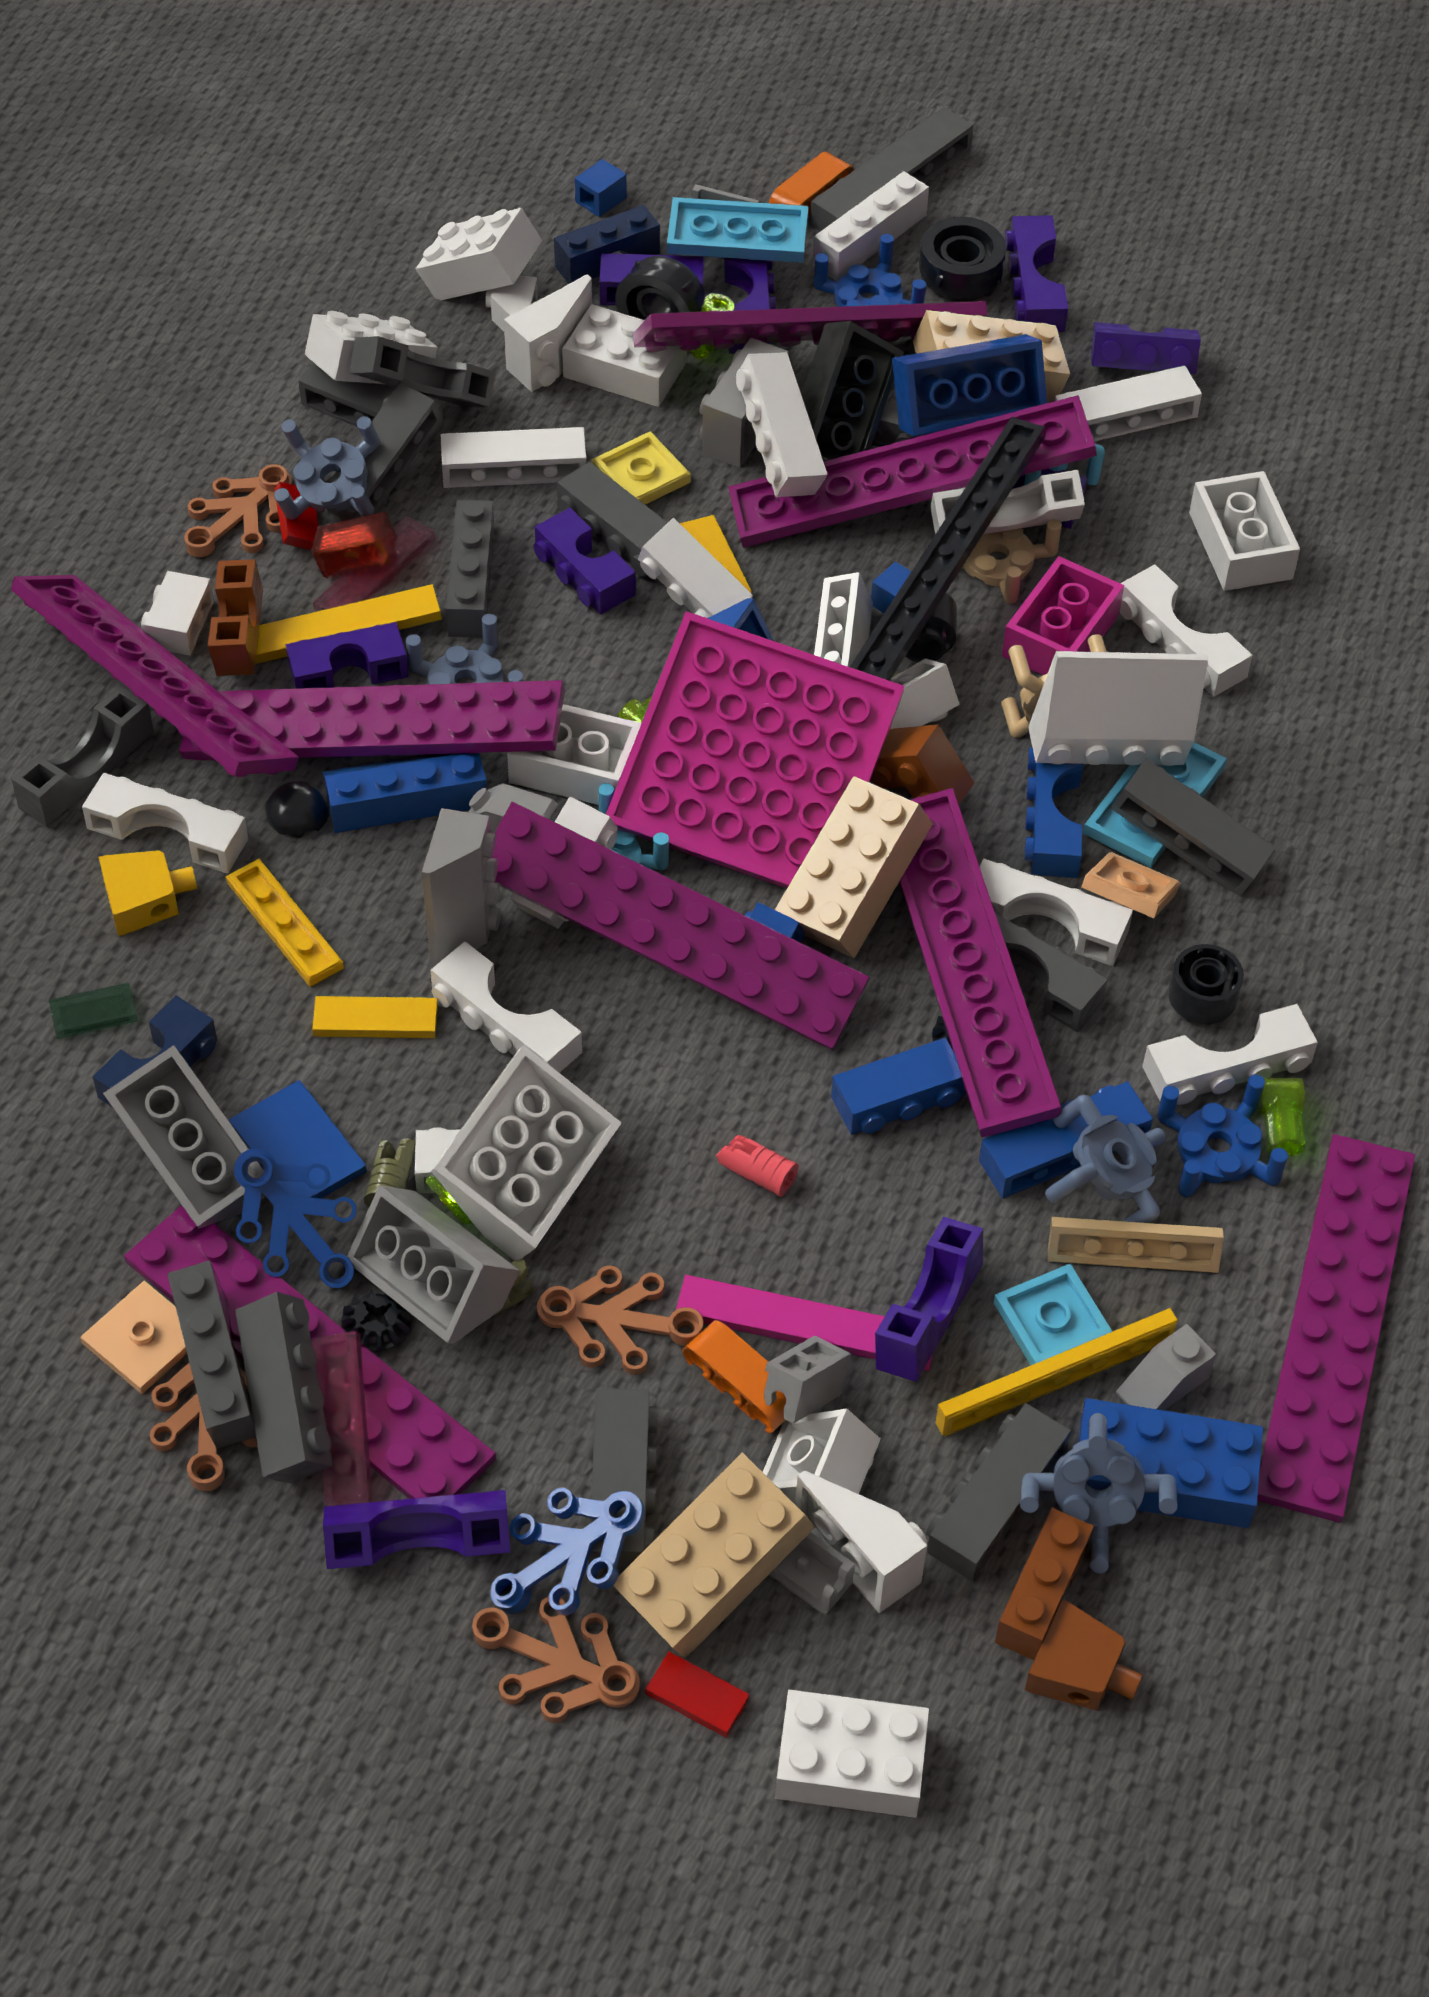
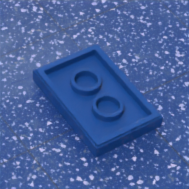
[228,1080,367,1199]

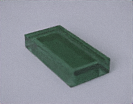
[49,982,138,1039]

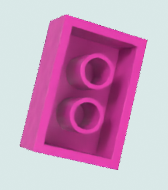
[1002,556,1124,675]

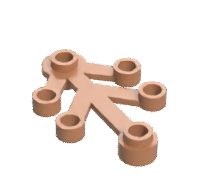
[184,464,293,557]
[537,1266,703,1375]
[150,1363,258,1491]
[472,1596,640,1723]

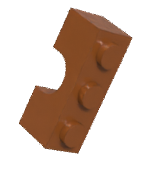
[208,559,263,676]
[995,1508,1094,1660]

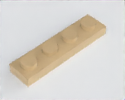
[1048,1217,1224,1273]

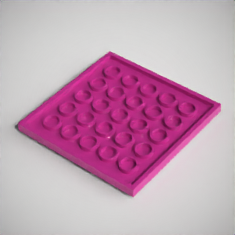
[606,611,905,889]

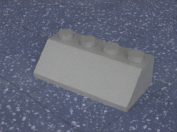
[422,808,501,968]
[103,1045,265,1229]
[347,1185,520,1344]

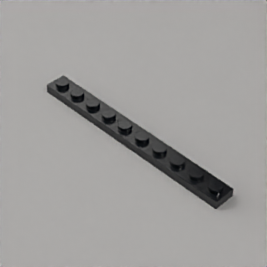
[850,417,1045,681]

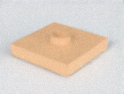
[1081,852,1180,918]
[80,1280,187,1394]

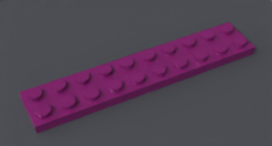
[633,301,987,352]
[728,395,1097,548]
[11,575,299,777]
[179,680,565,760]
[899,788,1062,1138]
[492,801,870,1050]
[1257,1134,1415,1523]
[124,1205,496,1499]

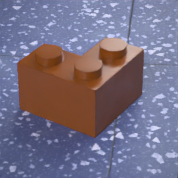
[871,724,975,805]

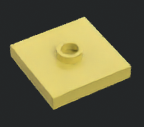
[591,431,691,505]

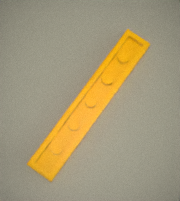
[255,584,442,664]
[935,1308,1178,1436]

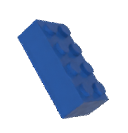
[892,334,1047,436]
[1077,1398,1263,1528]

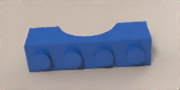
[1024,747,1084,878]

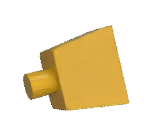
[98,850,197,936]

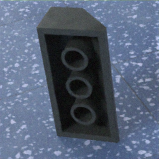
[801,321,903,462]

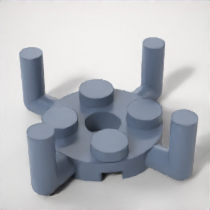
[274,416,380,520]
[406,614,523,684]
[1045,1095,1166,1223]
[1020,1413,1178,1573]

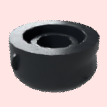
[919,217,1006,301]
[615,256,706,320]

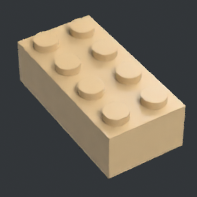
[913,310,1070,403]
[775,776,933,958]
[613,1452,815,1658]

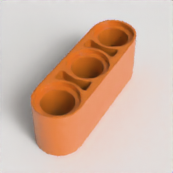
[769,151,855,218]
[682,1320,786,1433]

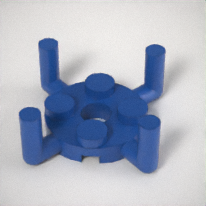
[814,234,926,307]
[1157,1075,1288,1197]

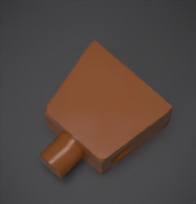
[1025,1599,1143,1711]

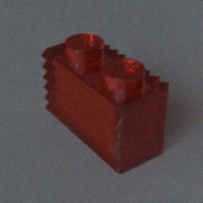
[311,512,397,579]

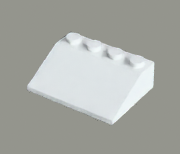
[1028,651,1208,766]
[431,1044,622,1261]

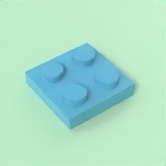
[993,1264,1113,1365]

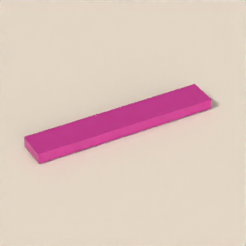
[676,1275,933,1371]

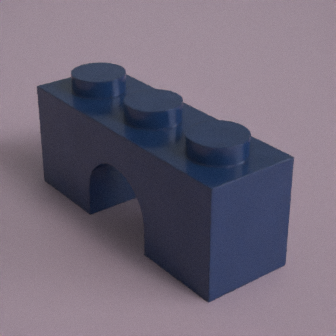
[554,205,660,284]
[93,995,217,1108]

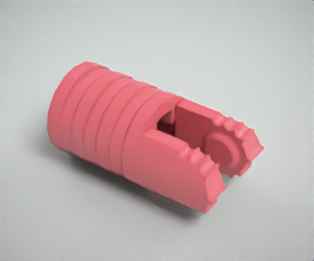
[716,1135,799,1197]

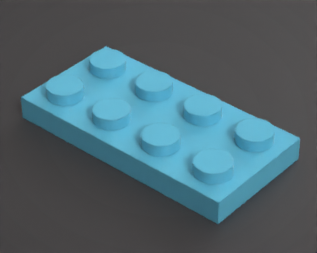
[667,197,808,263]
[1083,742,1227,868]

